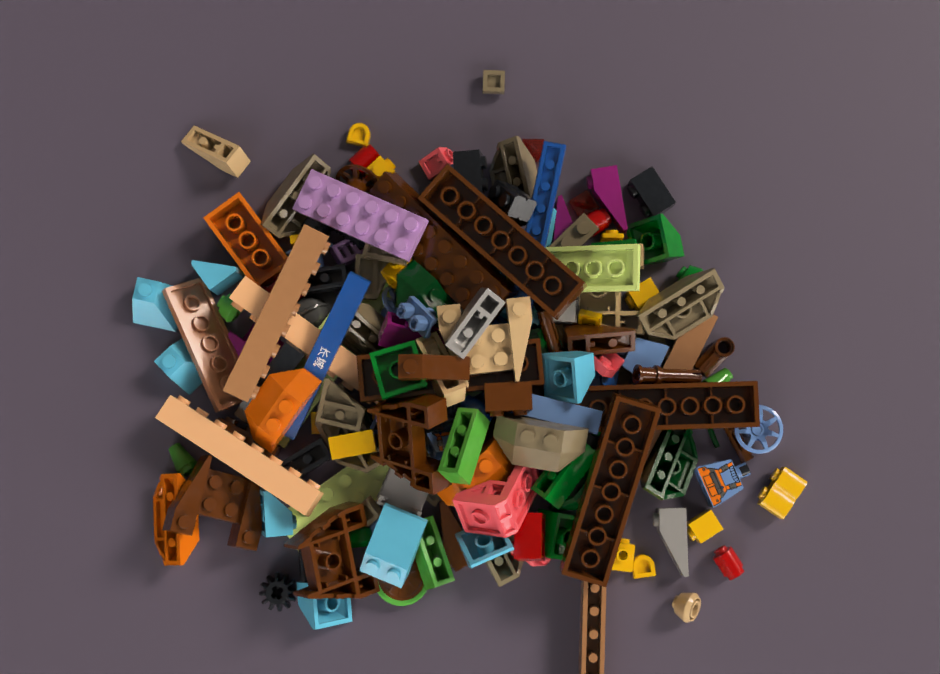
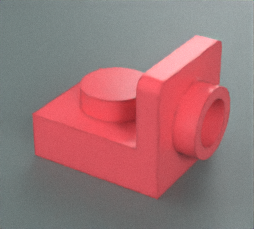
[418,147,453,180]
[594,353,625,378]

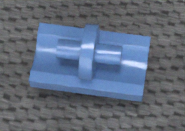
[396,296,438,338]

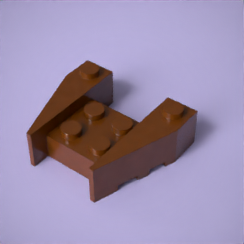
[367,393,452,495]
[162,455,262,551]
[284,501,380,599]

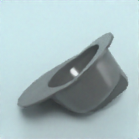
[297,292,337,328]

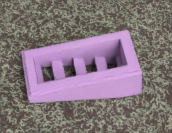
[330,239,363,266]

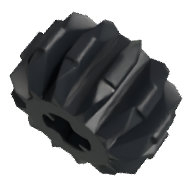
[259,572,297,612]

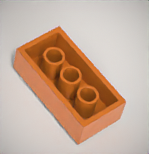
[203,192,288,287]

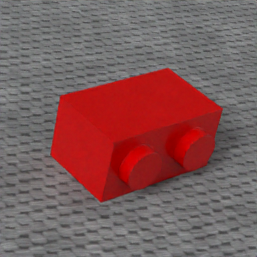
[510,513,546,561]

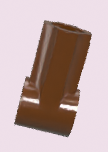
[694,337,735,378]

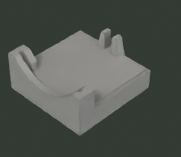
[375,467,429,517]

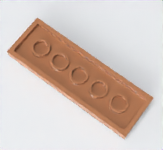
[162,278,243,413]

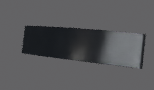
[234,340,305,425]

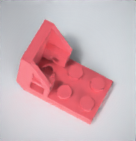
[453,465,540,538]

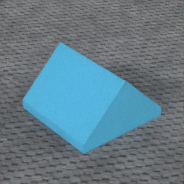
[191,260,244,296]
[455,530,514,568]

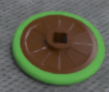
[377,559,427,606]

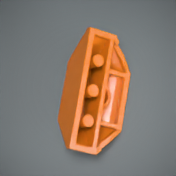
[244,368,322,453]
[437,436,515,507]
[153,473,200,566]

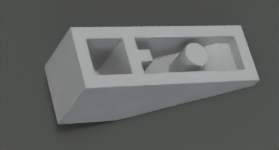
[444,288,506,359]
[652,507,689,577]

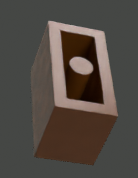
[484,381,533,417]

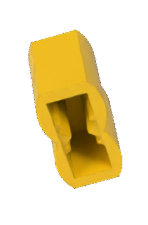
[757,466,807,519]

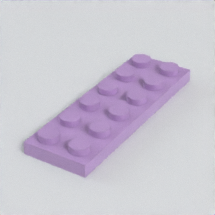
[292,169,429,262]

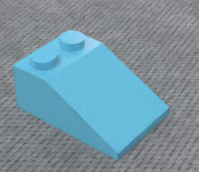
[359,502,428,588]

